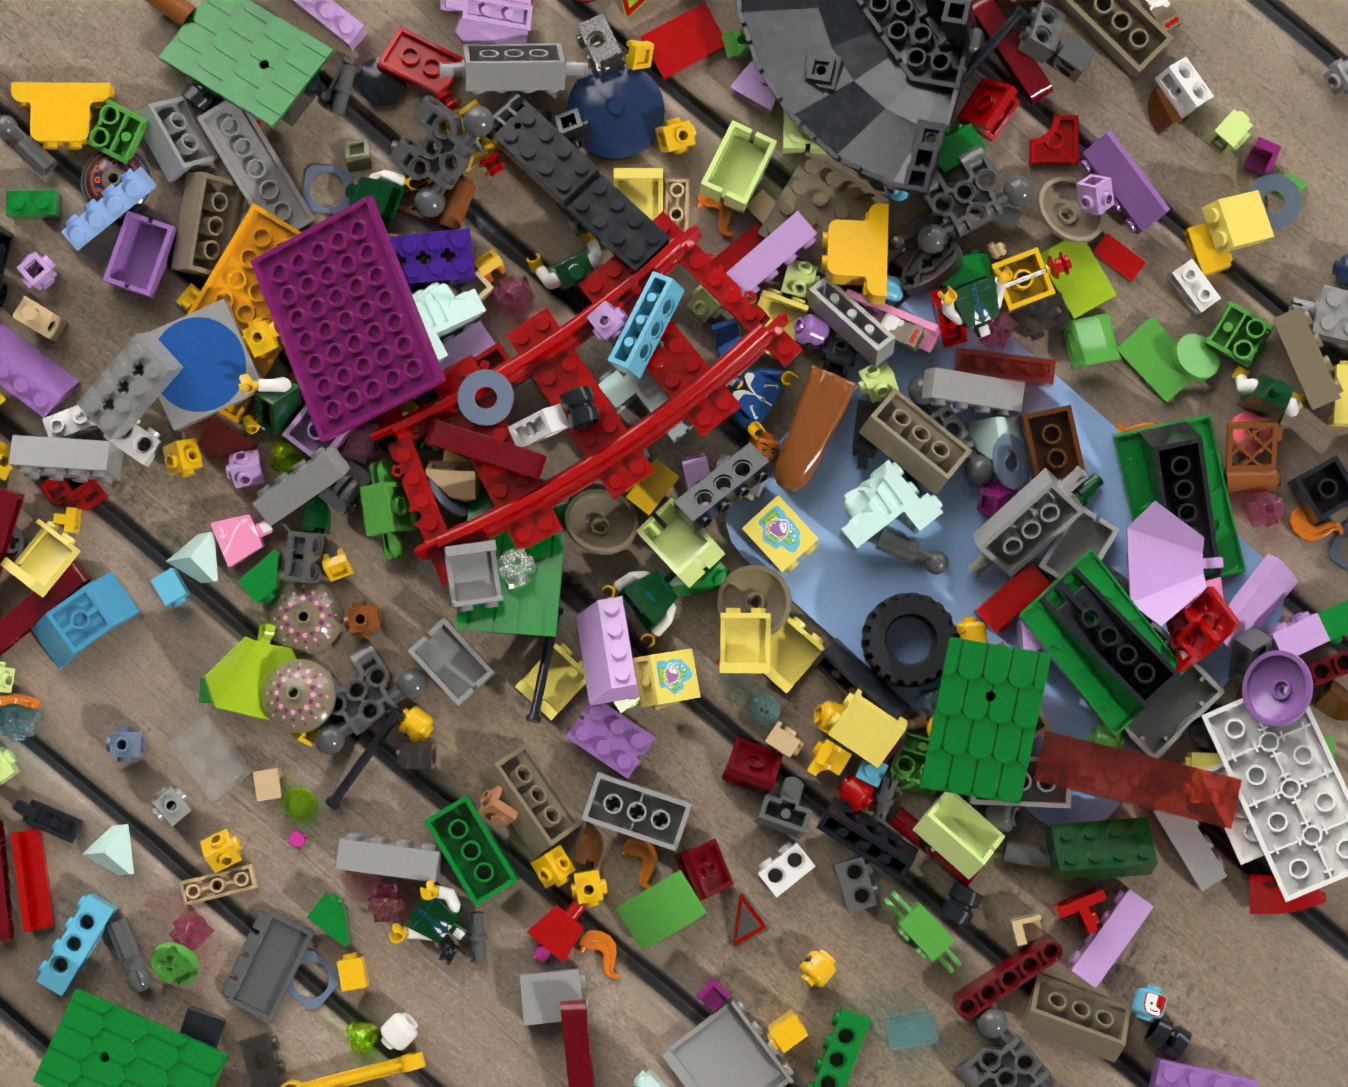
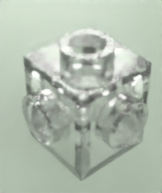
[498,548,536,589]

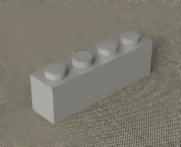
[807,276,896,367]
[921,367,1025,417]
[252,444,351,527]
[1145,789,1227,891]

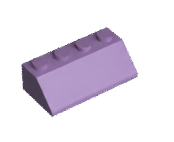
[576,596,639,706]

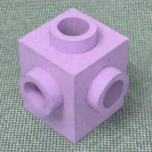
[1076,174,1114,215]
[17,252,58,290]
[587,301,628,344]
[226,449,265,489]

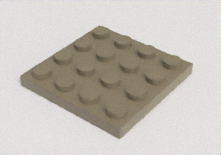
[757,151,891,285]

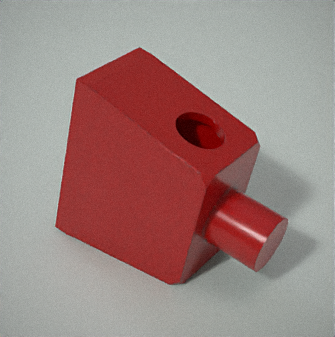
[527,899,586,963]

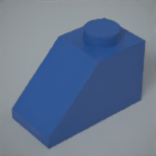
[711,318,741,358]

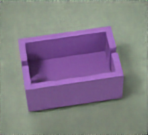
[103,211,177,300]
[566,703,655,779]

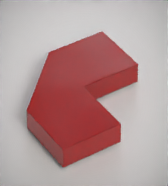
[38,478,108,511]

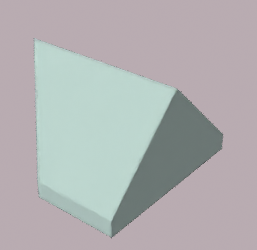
[968,417,1020,461]
[166,532,218,583]
[81,824,134,875]

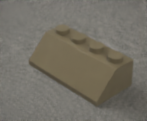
[171,172,242,277]
[1273,307,1344,410]
[859,388,972,495]
[479,743,582,857]
[1021,974,1131,1063]

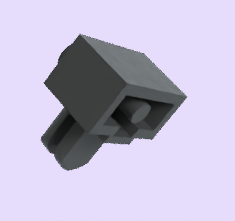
[319,459,372,517]
[754,777,813,839]

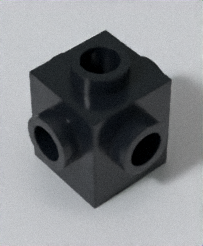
[554,108,592,149]
[820,337,857,379]

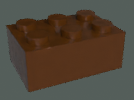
[1019,405,1086,480]

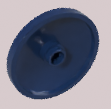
[567,62,665,161]

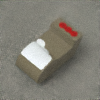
[1140,0,1184,33]
[879,313,926,354]

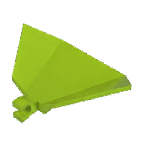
[204,623,298,721]

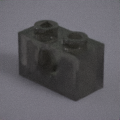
[575,13,626,76]
[239,1030,287,1087]

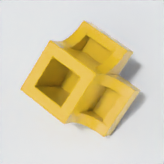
[806,739,852,776]

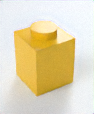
[337,952,369,992]

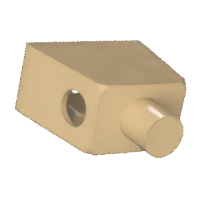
[12,296,68,343]

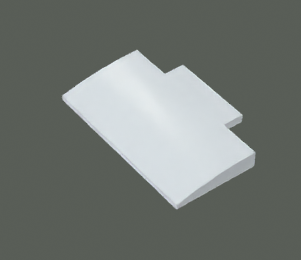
[1199,686,1348,902]

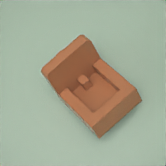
[478,785,518,828]

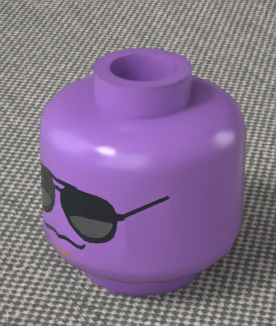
[793,314,831,350]

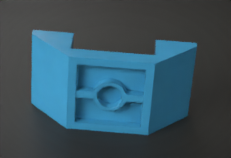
[31,572,141,669]

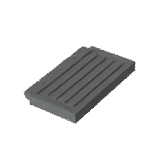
[221,910,316,1023]

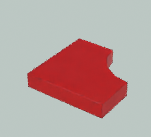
[1029,115,1079,165]

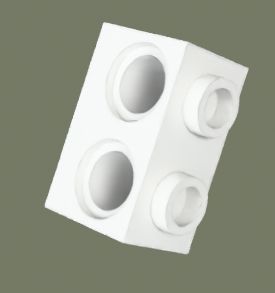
[1154,57,1214,119]
[1167,259,1221,317]
[508,404,570,448]
[42,405,99,439]
[103,420,165,467]
[757,841,815,897]

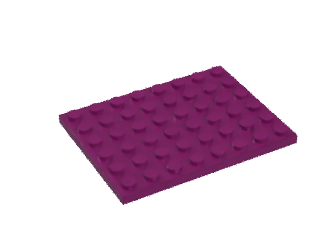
[250,196,446,442]

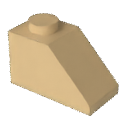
[426,460,480,502]

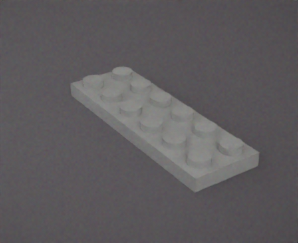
[197,100,316,231]

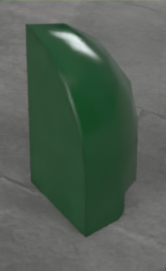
[302,495,331,535]

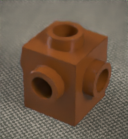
[343,601,383,638]

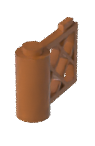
[397,162,476,230]
[1223,420,1283,494]

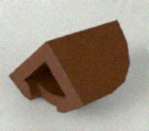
[1148,89,1189,135]
[1314,679,1348,721]
[573,822,604,867]

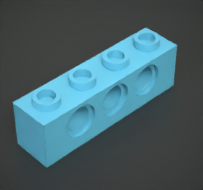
[608,271,685,379]
[36,893,119,996]

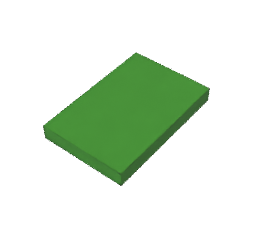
[1117,316,1191,404]

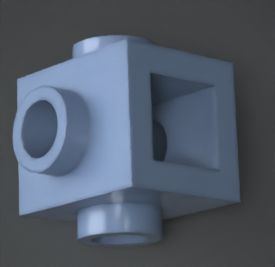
[106,727,145,762]

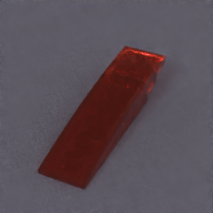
[1033,731,1242,829]

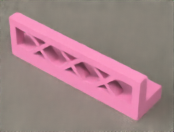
[846,289,940,355]

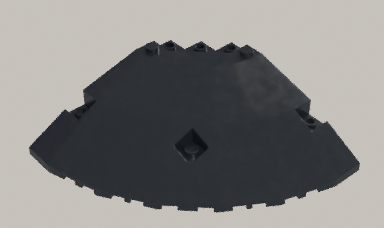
[736,0,976,196]

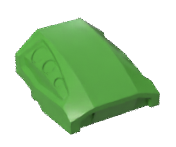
[87,99,149,165]
[1204,301,1273,370]
[1060,313,1121,371]
[889,729,936,794]

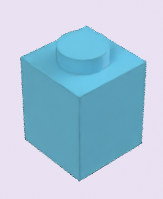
[150,568,191,608]
[854,758,889,788]

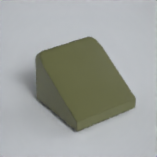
[344,139,372,172]

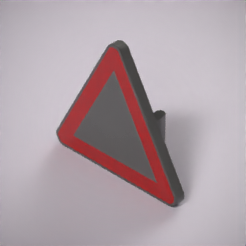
[732,893,770,948]

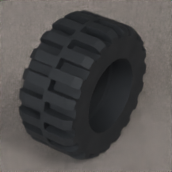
[861,592,958,688]

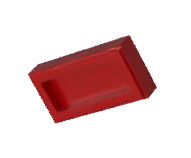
[1092,233,1146,283]

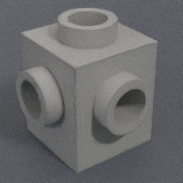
[1322,58,1348,96]
[150,786,191,826]

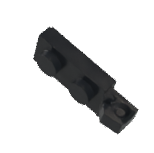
[852,399,882,470]
[12,799,84,843]

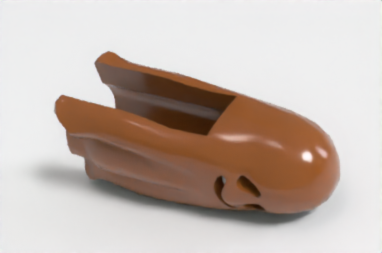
[774,365,856,492]

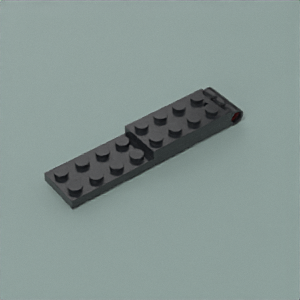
[486,92,670,274]

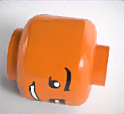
[748,431,780,466]

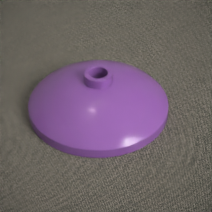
[1242,650,1313,726]

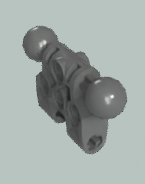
[389,96,495,218]
[916,145,1034,255]
[908,374,996,495]
[314,641,428,755]
[953,1007,1066,1087]

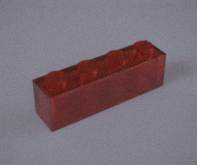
[952,348,1056,388]

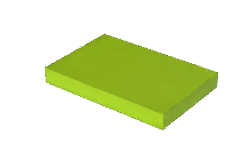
[1041,240,1117,320]

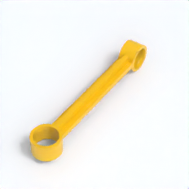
[281,1051,426,1087]

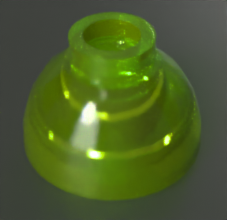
[269,438,303,472]
[283,786,318,821]
[345,1021,379,1055]

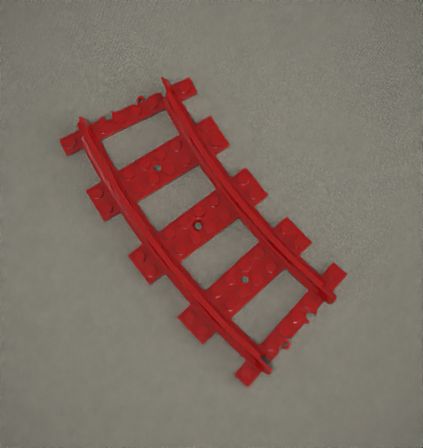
[369,211,803,587]

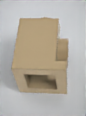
[764,720,804,757]

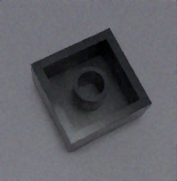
[1287,455,1348,525]

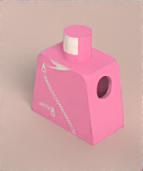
[211,514,275,568]

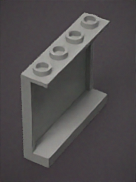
[661,998,794,1087]

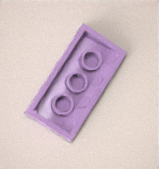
[1220,554,1298,655]

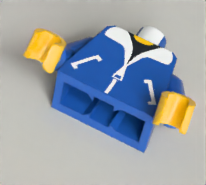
[727,368,799,440]

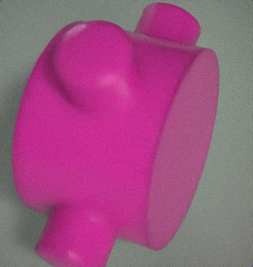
[287,828,309,850]
[533,943,551,964]

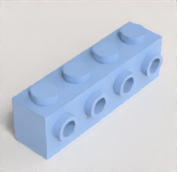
[61,166,157,251]

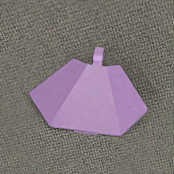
[440,0,533,44]
[1126,501,1223,627]

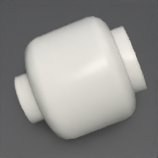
[381,1013,418,1050]

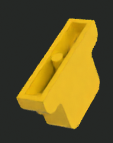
[11,82,115,150]
[821,203,889,305]

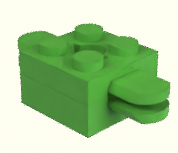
[360,459,420,559]
[883,890,962,974]

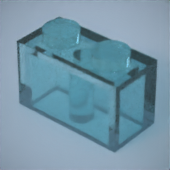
[883,1007,940,1052]

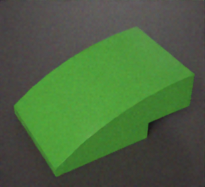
[616,870,707,951]

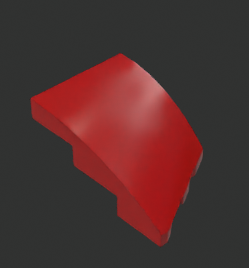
[1166,586,1242,672]
[1249,874,1326,915]

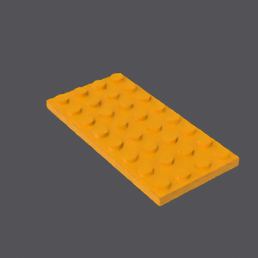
[187,203,301,423]

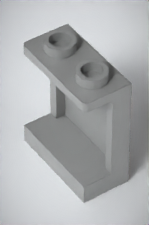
[443,540,504,612]
[519,967,589,1026]

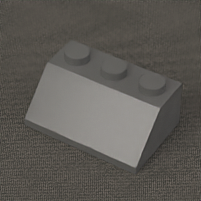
[138,96,220,182]

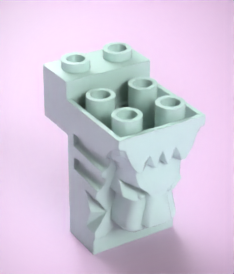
[412,281,486,363]
[598,347,692,445]
[839,460,943,551]

